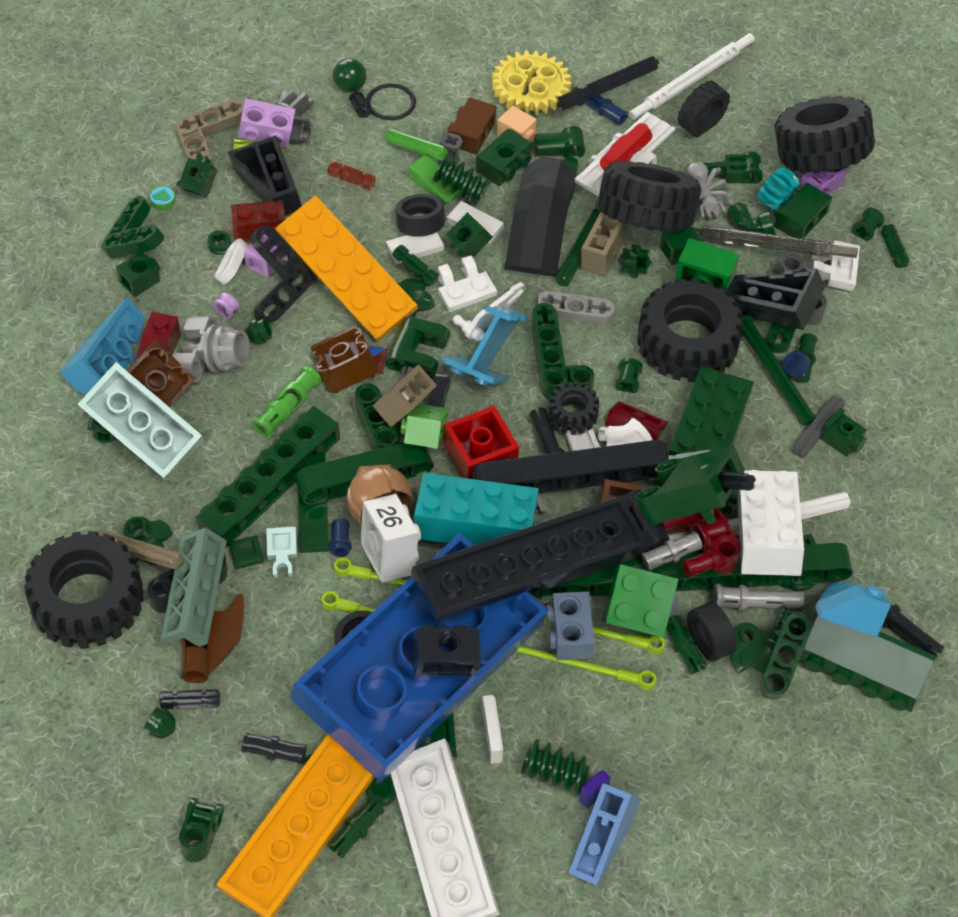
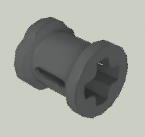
[438,133,463,165]

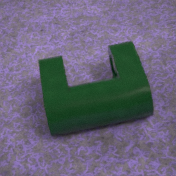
[385,317,451,379]

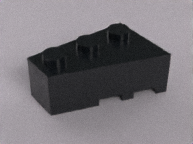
[228,135,302,218]
[726,268,825,330]

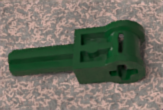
[688,151,763,184]

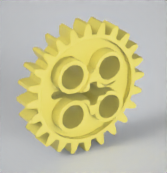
[492,50,571,115]

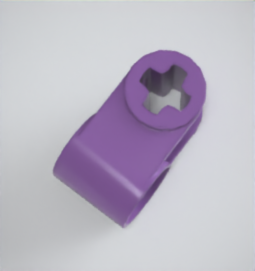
[799,168,847,195]

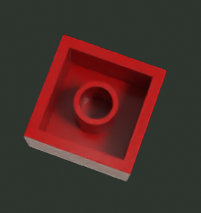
[443,405,519,479]

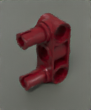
[661,508,741,578]

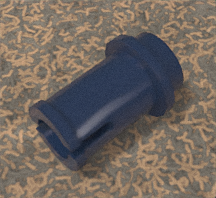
[329,518,352,557]

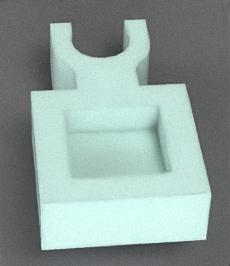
[266,526,298,578]

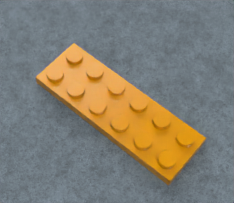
[275,195,418,342]
[216,734,375,917]

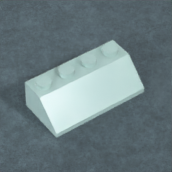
[78,362,204,479]

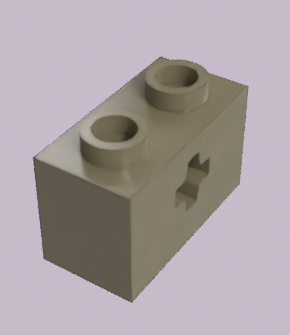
[581,212,625,276]
[373,365,437,427]

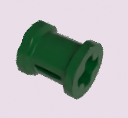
[852,207,885,241]
[615,358,643,393]
[773,605,811,636]

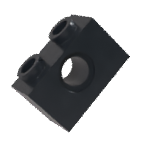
[412,625,481,676]

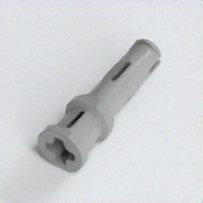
[712,584,804,611]

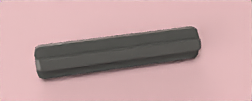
[792,396,845,458]

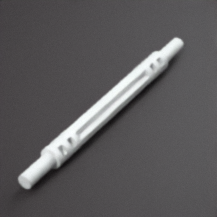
[628,33,755,120]

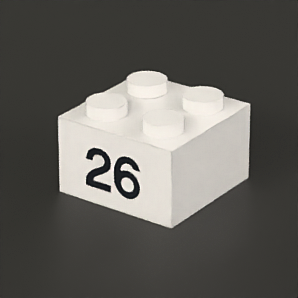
[360,494,421,583]

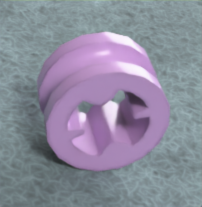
[212,293,240,319]

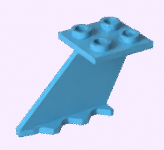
[443,306,527,386]

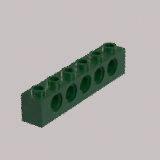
[196,406,340,549]

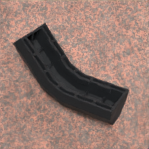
[505,156,575,277]

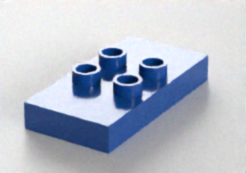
[290,533,549,783]

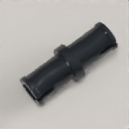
[241,732,307,764]

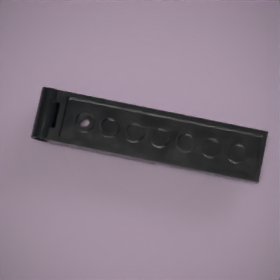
[411,489,670,623]

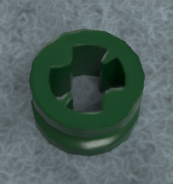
[207,230,231,255]

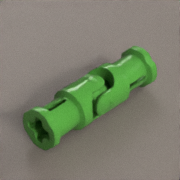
[252,366,322,439]

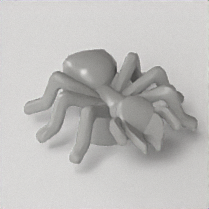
[686,162,734,220]

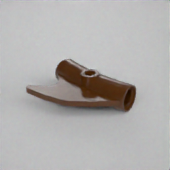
[178,594,244,683]

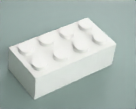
[737,470,804,576]

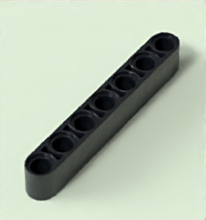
[472,440,669,494]

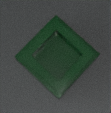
[229,535,264,569]

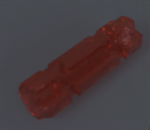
[327,161,376,190]

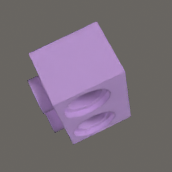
[238,98,295,148]

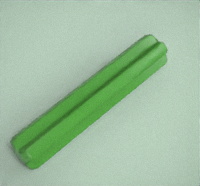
[384,128,448,161]

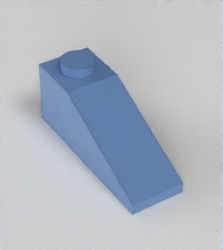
[568,783,641,886]

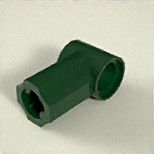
[535,126,586,158]

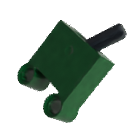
[635,445,756,525]

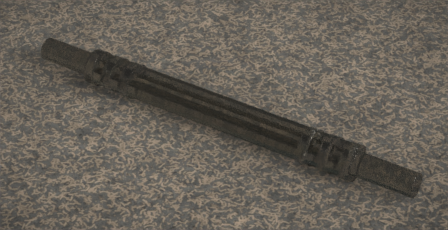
[693,226,858,258]

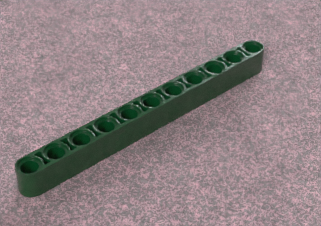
[535,543,853,599]

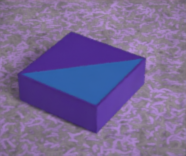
[579,770,611,808]

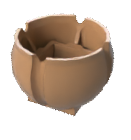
[347,464,414,526]

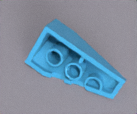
[60,297,145,394]
[815,581,891,637]

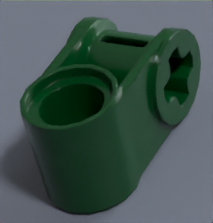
[179,797,224,862]

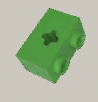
[401,404,449,449]

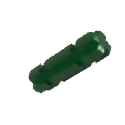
[881,224,910,268]
[392,245,438,286]

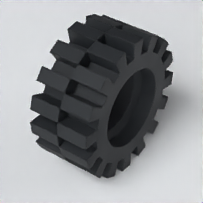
[548,382,600,435]

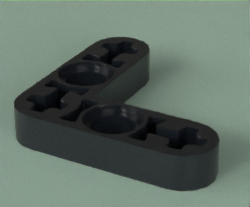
[250,225,314,324]

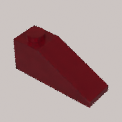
[136,311,181,359]

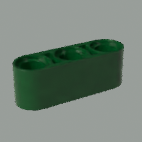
[355,383,398,450]
[759,613,811,700]

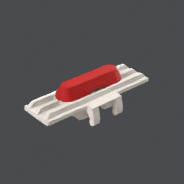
[574,112,675,197]

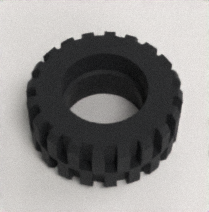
[774,96,875,173]
[597,161,701,232]
[637,279,743,382]
[24,531,144,649]

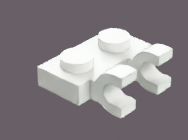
[811,240,860,291]
[438,256,497,312]

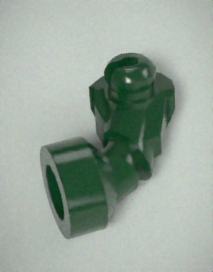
[727,203,776,238]

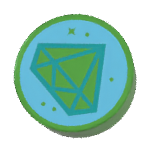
[149,186,176,210]

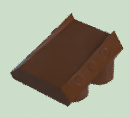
[311,325,377,393]
[126,339,196,408]

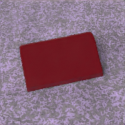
[605,401,668,440]

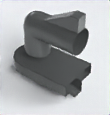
[276,91,314,117]

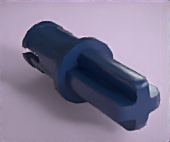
[585,95,628,126]

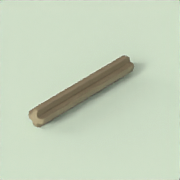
[97,529,184,570]

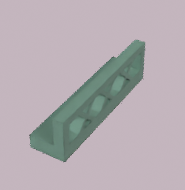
[161,527,227,647]

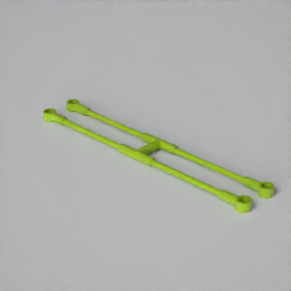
[321,557,665,690]

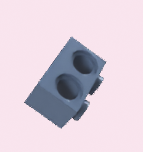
[546,592,594,660]

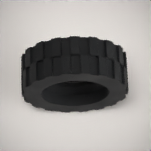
[677,80,730,137]

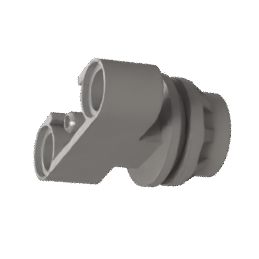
[173,316,250,382]

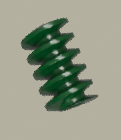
[433,155,491,204]
[521,738,591,796]

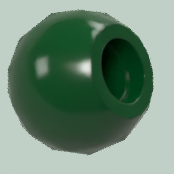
[333,58,367,93]

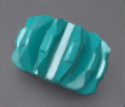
[758,167,800,212]

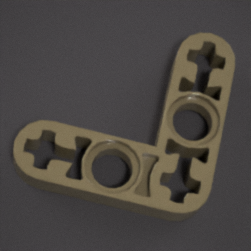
[176,99,244,175]

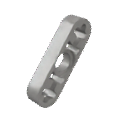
[538,291,615,324]

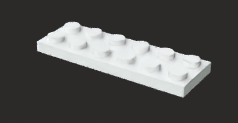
[391,738,500,917]

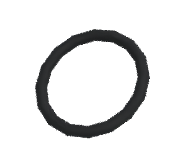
[366,83,416,121]

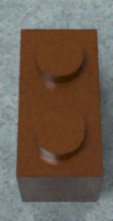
[447,97,497,155]

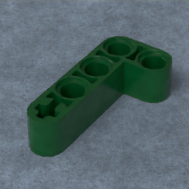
[531,303,595,400]

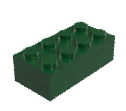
[668,366,754,455]

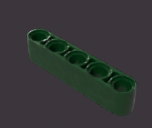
[294,442,434,505]

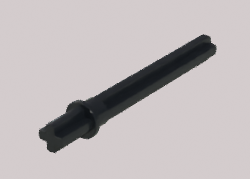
[556,56,659,111]

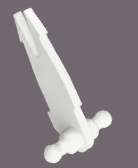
[453,282,524,341]

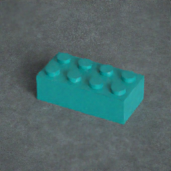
[414,473,539,545]

